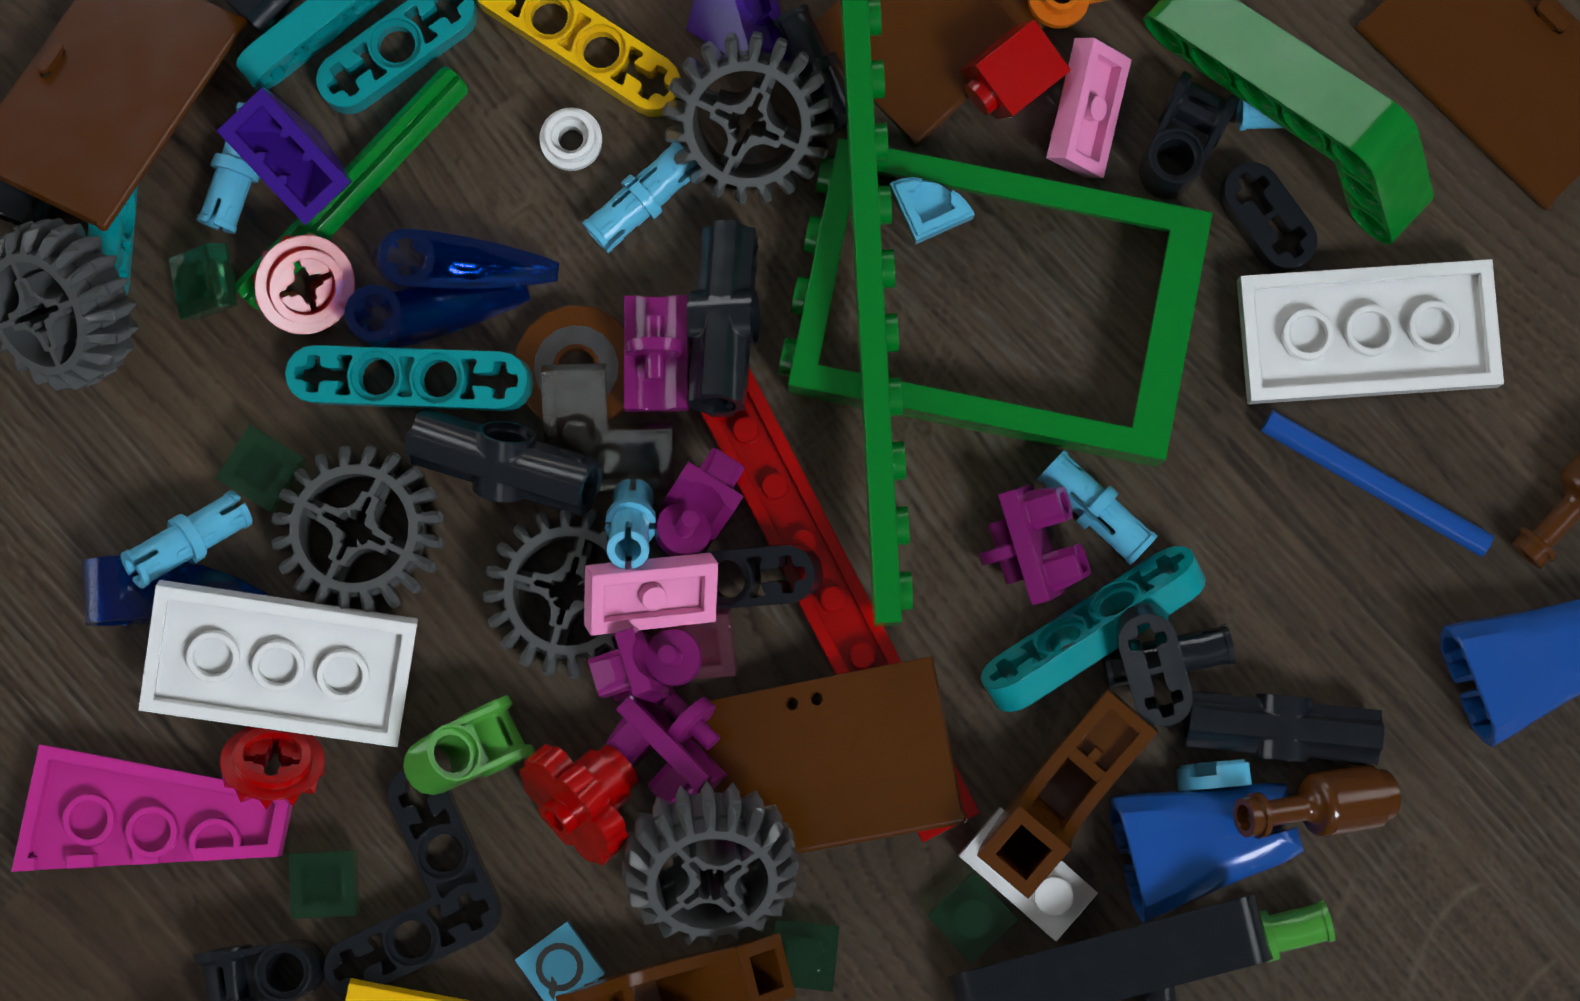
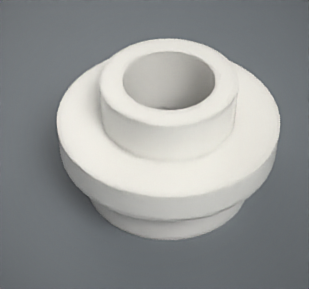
[539,108,603,171]

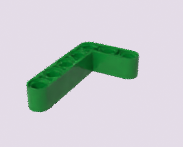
[1143,0,1434,245]

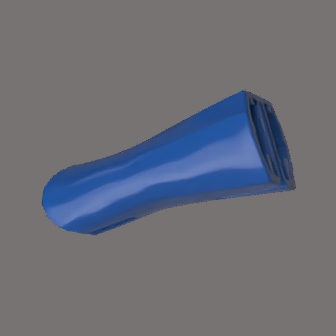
[1440,599,1580,747]
[1109,783,1304,923]

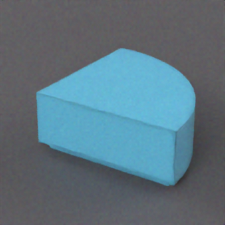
[889,177,975,245]
[1175,759,1252,791]

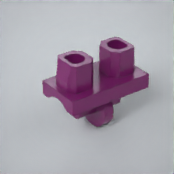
[624,295,689,412]
[654,448,745,556]
[978,484,1091,605]
[588,627,703,705]
[606,692,727,802]

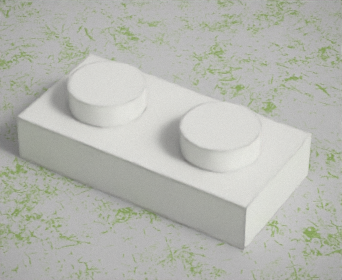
[958,807,1098,942]

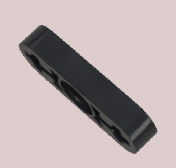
[655,544,823,609]

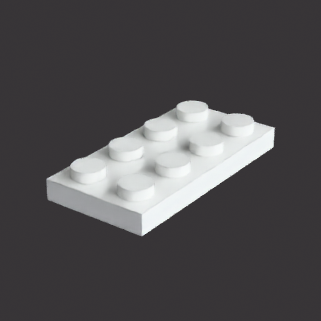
[1237,259,1504,404]
[138,580,418,747]

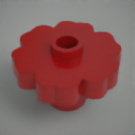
[519,744,639,866]

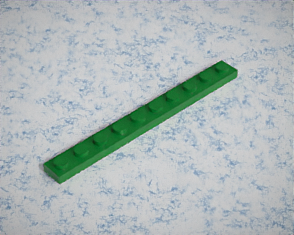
[840,0,913,627]

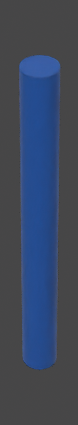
[1260,410,1494,557]

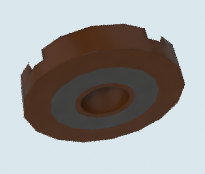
[514,305,625,431]

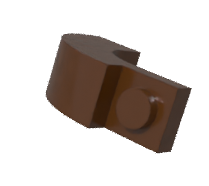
[977,688,1158,899]
[556,933,796,1001]

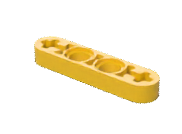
[475,0,681,117]

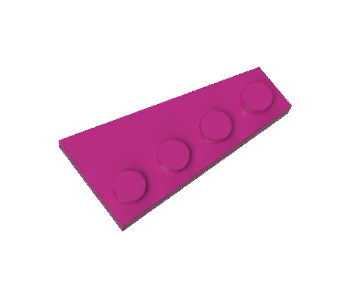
[11,744,293,872]

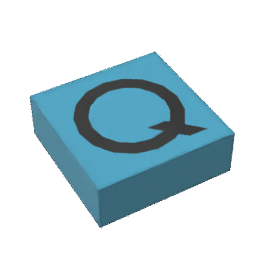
[515,920,606,1001]

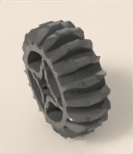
[663,31,835,204]
[0,218,140,391]
[271,445,445,612]
[483,509,649,679]
[622,780,799,947]

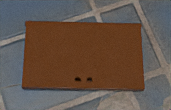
[0,0,247,232]
[814,0,1070,147]
[1355,0,1580,211]
[689,656,967,862]

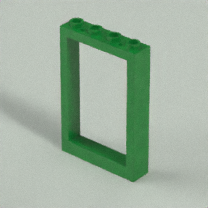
[778,138,1213,467]

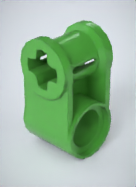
[403,695,535,795]

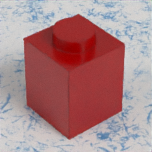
[960,19,1071,120]

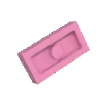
[1046,38,1132,178]
[584,553,718,636]

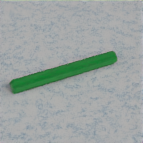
[234,66,468,310]

